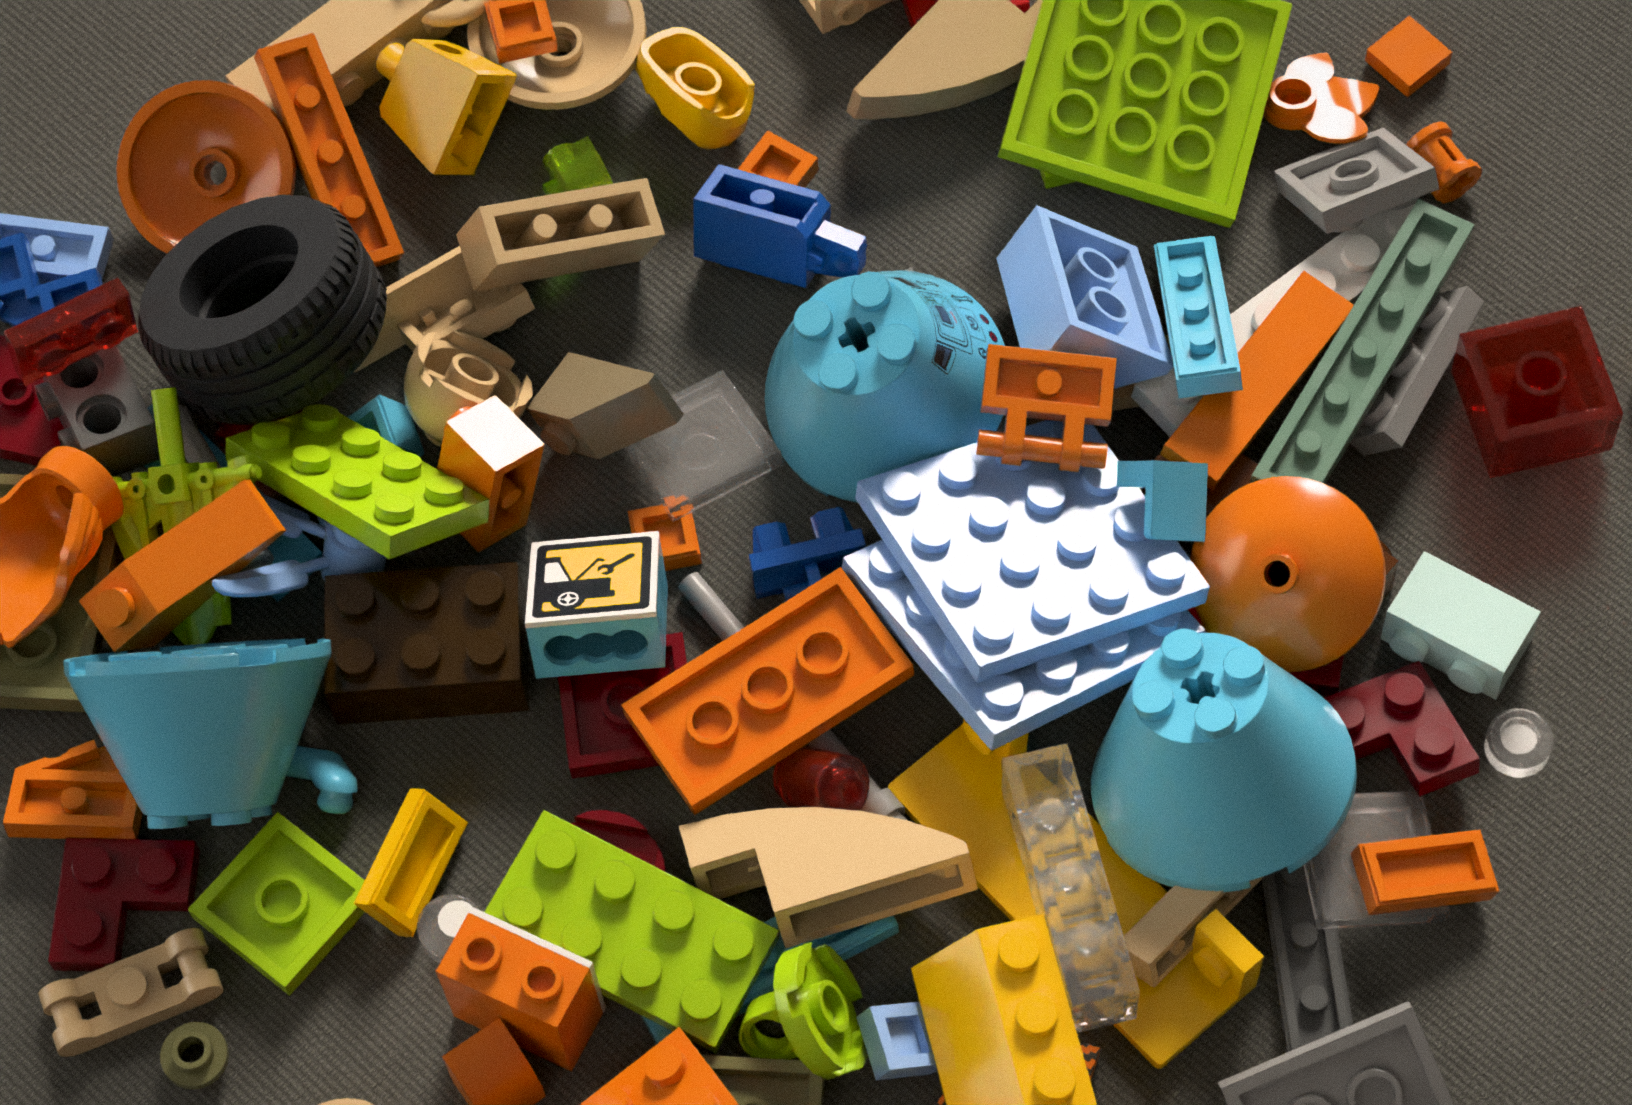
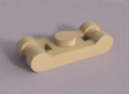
[38,928,223,1057]

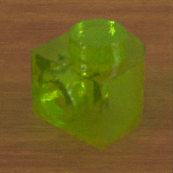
[542,136,613,195]

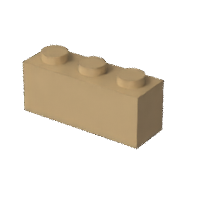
[456,178,665,291]

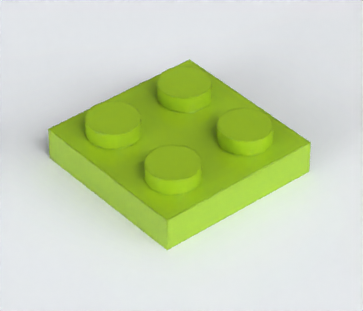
[188,812,365,996]

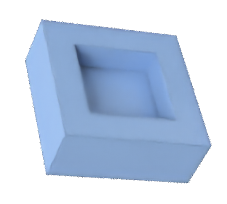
[856,1002,937,1080]

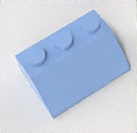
[996,205,1173,389]

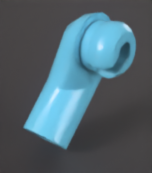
[286,746,358,814]

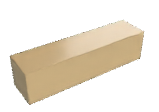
[1117,876,1264,988]

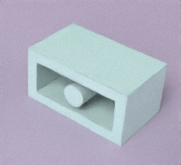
[1381,551,1541,700]

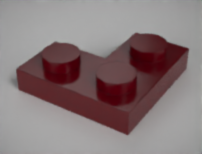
[1324,661,1480,797]
[48,837,200,972]

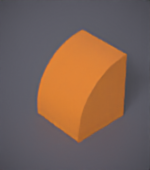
[442,1018,546,1105]

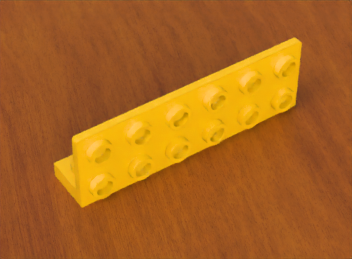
[888,718,1264,1069]

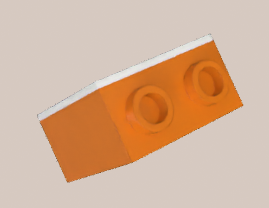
[436,907,606,1072]

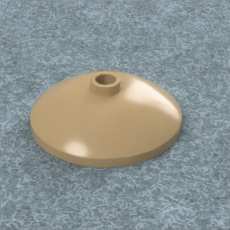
[467,0,646,110]

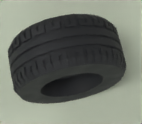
[138,195,387,425]

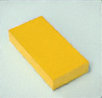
[353,788,468,937]

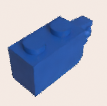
[693,164,867,288]

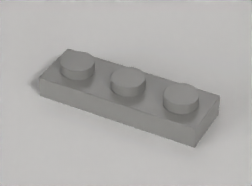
[1350,286,1484,456]

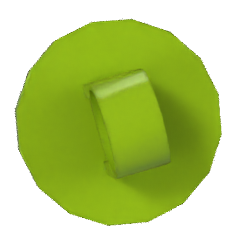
[739,942,868,1080]

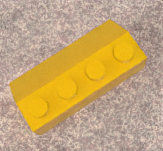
[911,914,1097,1105]

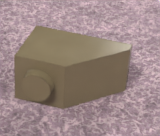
[526,352,684,459]

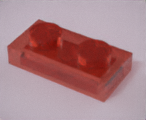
[4,278,138,386]

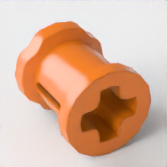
[1406,121,1482,204]

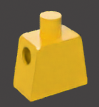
[376,39,517,175]

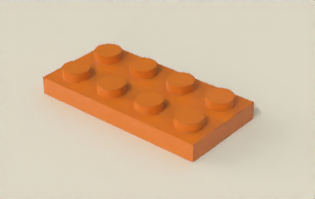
[621,567,914,816]

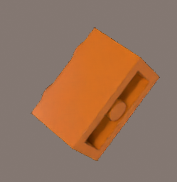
[436,395,545,552]

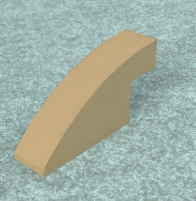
[846,0,1042,120]
[679,807,978,949]

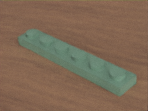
[1250,199,1475,484]

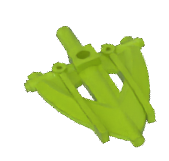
[111,388,262,645]

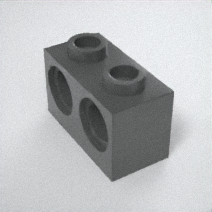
[35,331,160,476]

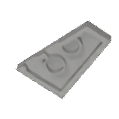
[1218,1001,1454,1105]

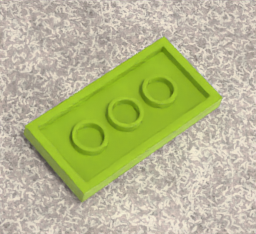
[226,404,490,559]
[484,810,779,1054]

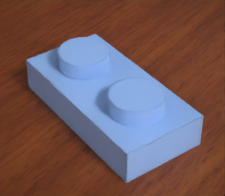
[0,213,114,284]

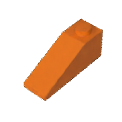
[79,480,286,652]

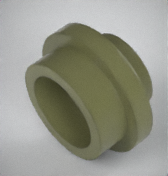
[160,1022,229,1090]

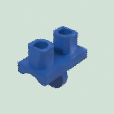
[749,507,866,602]

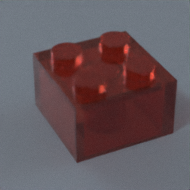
[1451,306,1623,478]

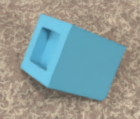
[1116,460,1208,542]

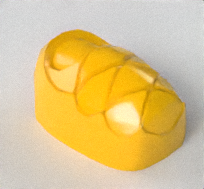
[635,27,755,150]

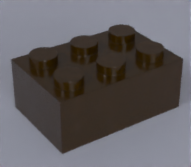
[324,562,529,725]

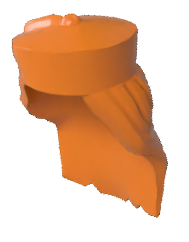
[0,446,124,648]

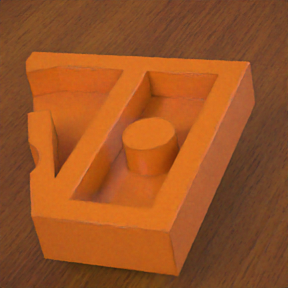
[3,740,143,839]

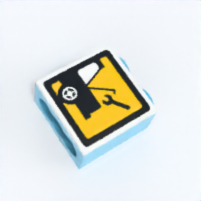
[525,531,668,679]

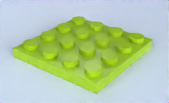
[997,0,1293,228]

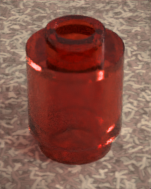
[773,746,869,811]

